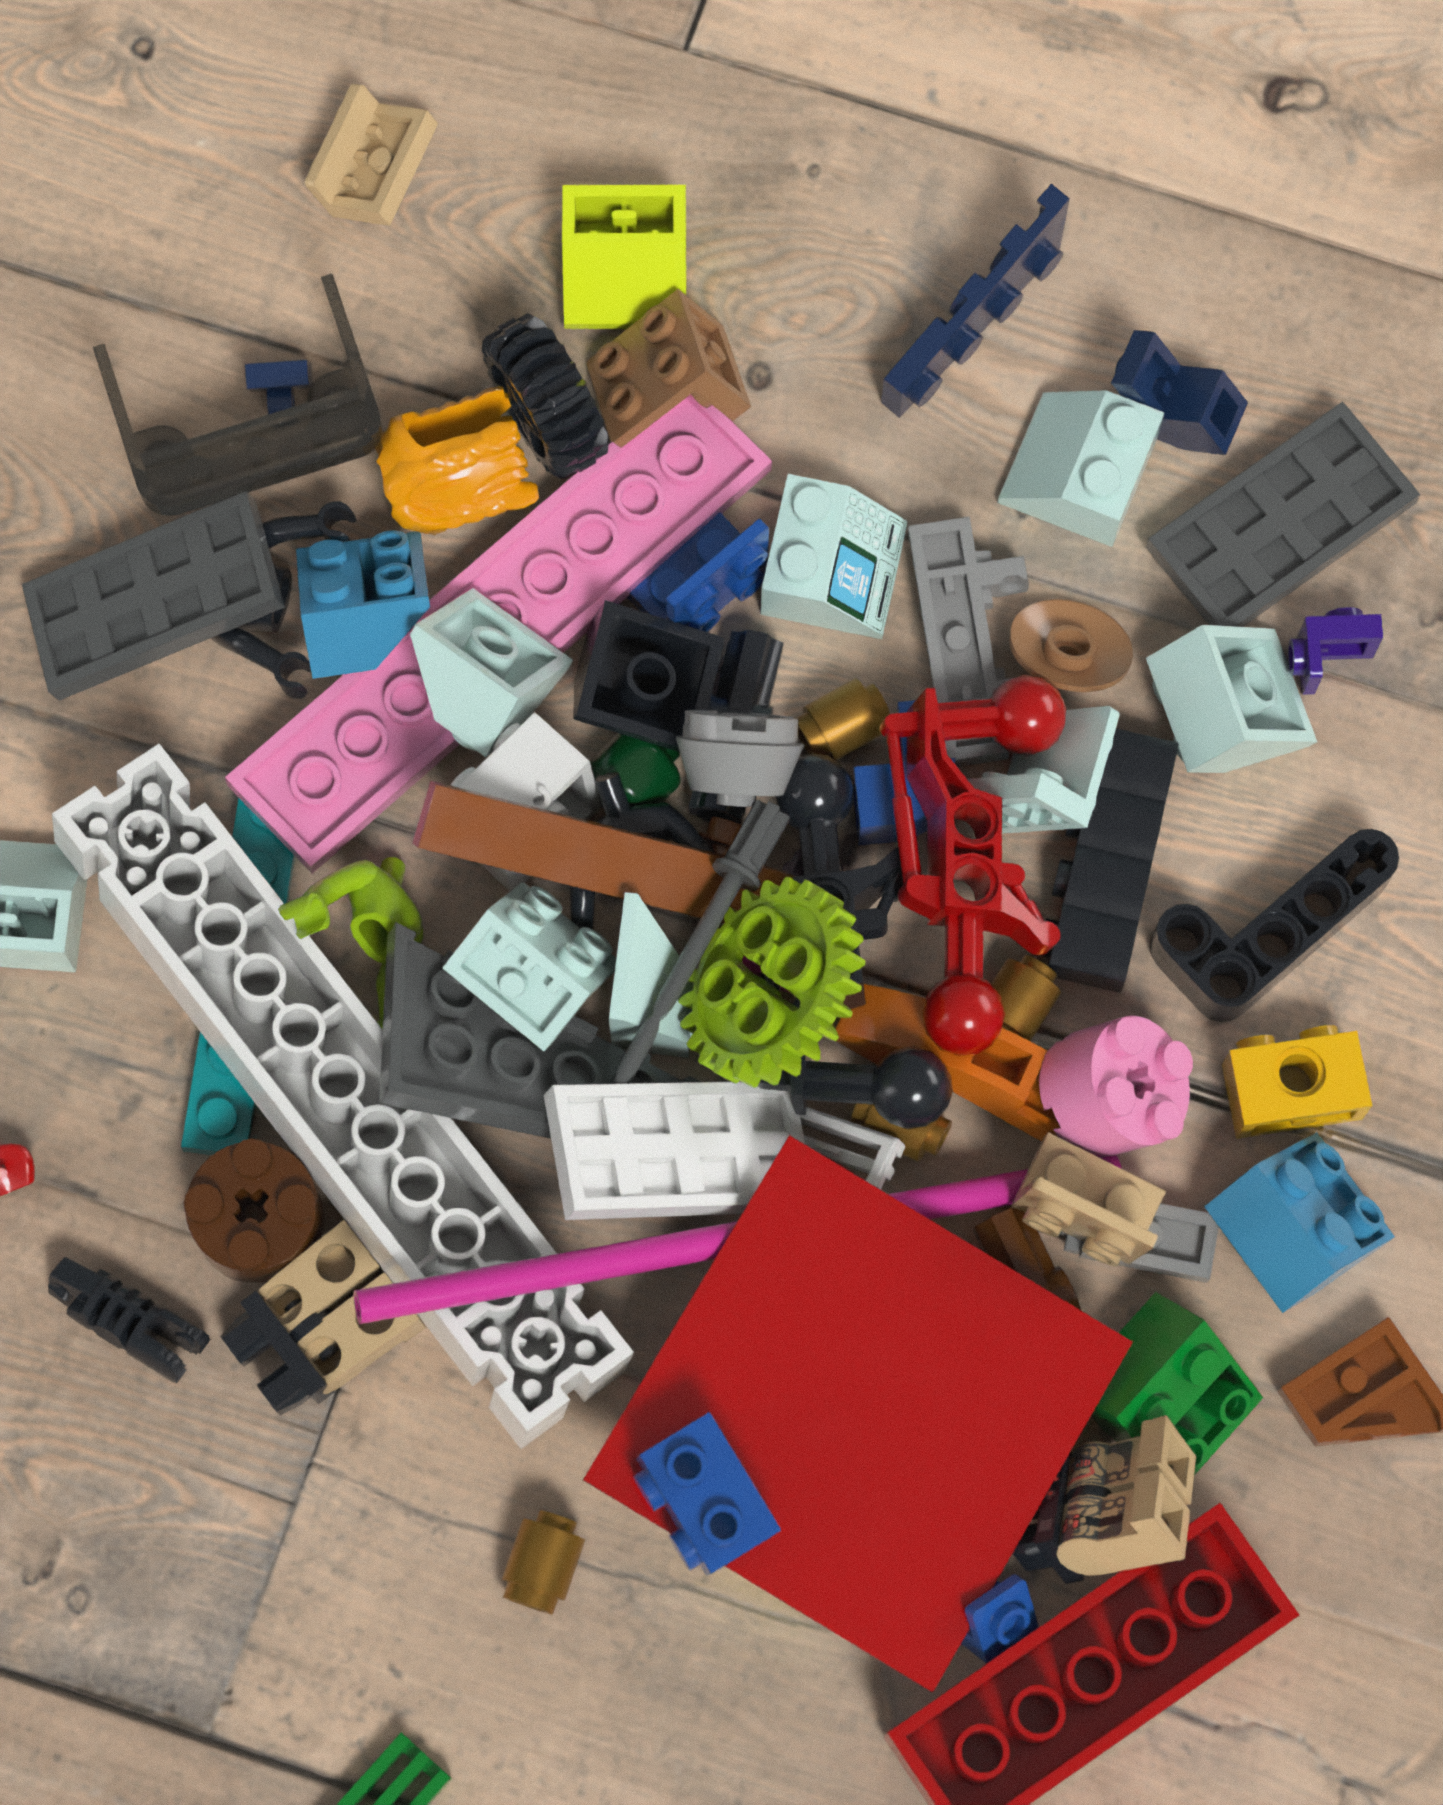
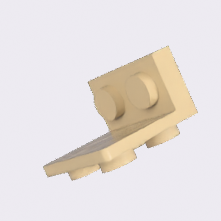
[1011,1132,1166,1267]

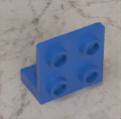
[627,512,769,632]

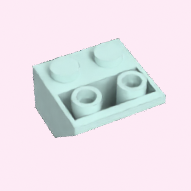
[0,840,87,972]

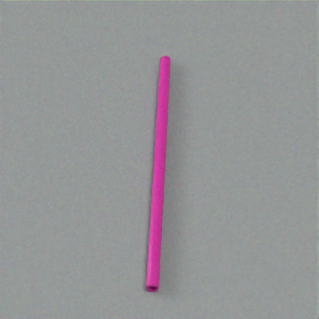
[353,1155,1122,1324]

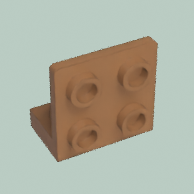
[587,289,751,447]

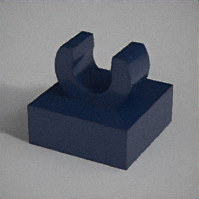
[245,360,313,421]

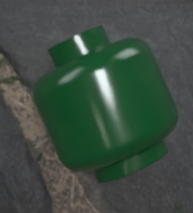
[590,733,681,809]

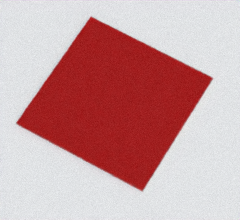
[583,1135,1133,1693]

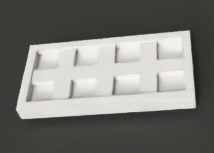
[544,1082,805,1220]

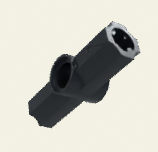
[689,629,784,824]

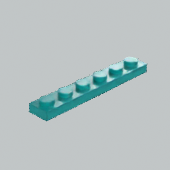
[181,798,295,1155]

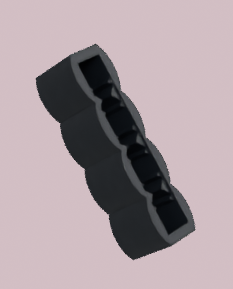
[1038,728,1179,993]

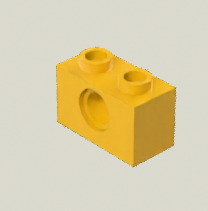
[1222,1025,1372,1139]

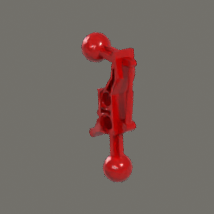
[880,675,1067,1056]

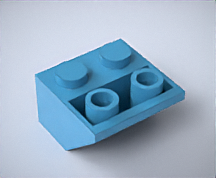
[296,530,430,679]
[1204,1133,1395,1313]

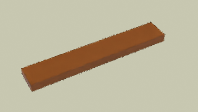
[413,780,795,924]

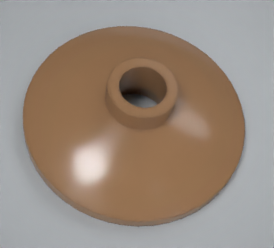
[1009,599,1133,692]

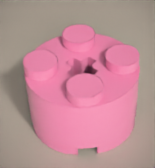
[1039,1016,1193,1158]

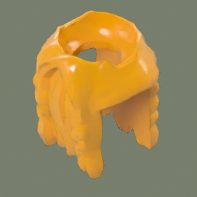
[372,386,539,535]

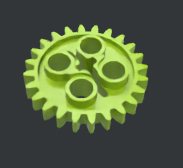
[679,877,865,1088]

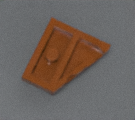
[1277,1317,1443,1447]

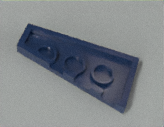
[881,183,1070,418]

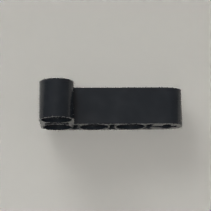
[1150,829,1399,1022]

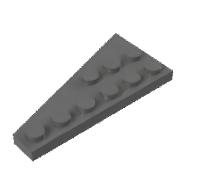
[379,922,701,1139]

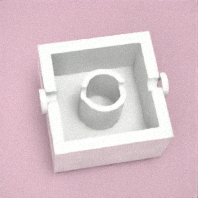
[451,712,602,891]

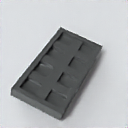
[1146,401,1421,627]
[22,490,285,701]

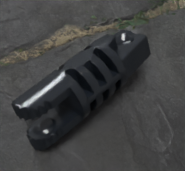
[48,1257,211,1384]

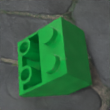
[1091,1292,1263,1476]

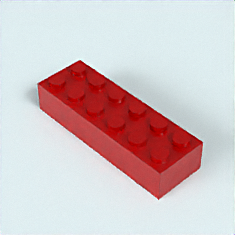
[884,1502,1300,1805]

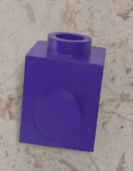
[1288,607,1383,695]

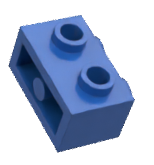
[633,1412,782,1577]

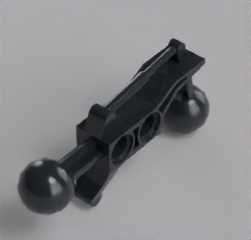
[758,753,953,1130]

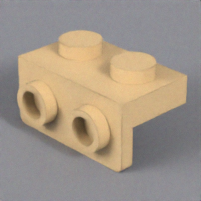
[305,84,438,226]

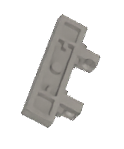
[908,516,1032,767]

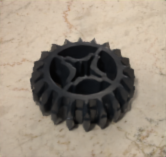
[482,313,608,480]

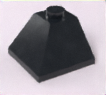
[573,600,725,752]

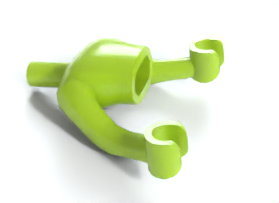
[278,857,423,1030]

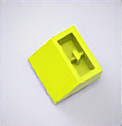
[562,185,686,329]

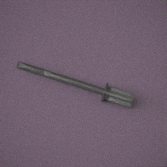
[615,799,790,1084]

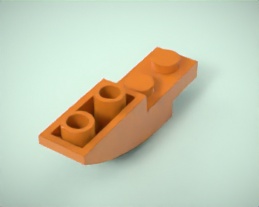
[835,984,1060,1142]

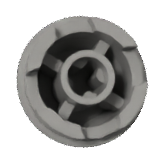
[676,710,804,807]

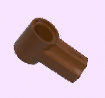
[973,1208,1082,1311]

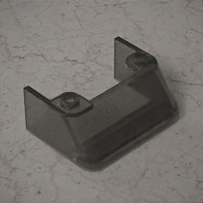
[93,273,382,516]

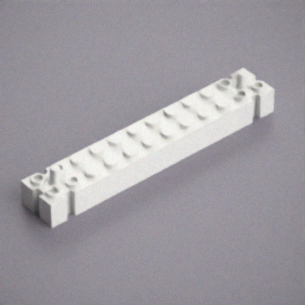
[52,744,634,1449]

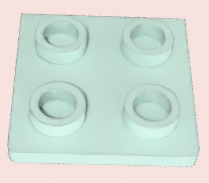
[967,706,1120,834]
[443,883,616,1051]

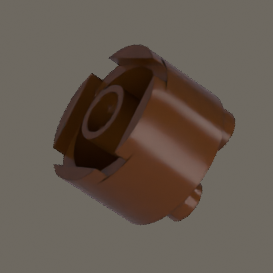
[184,1138,323,1283]

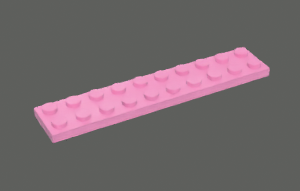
[225,395,772,874]

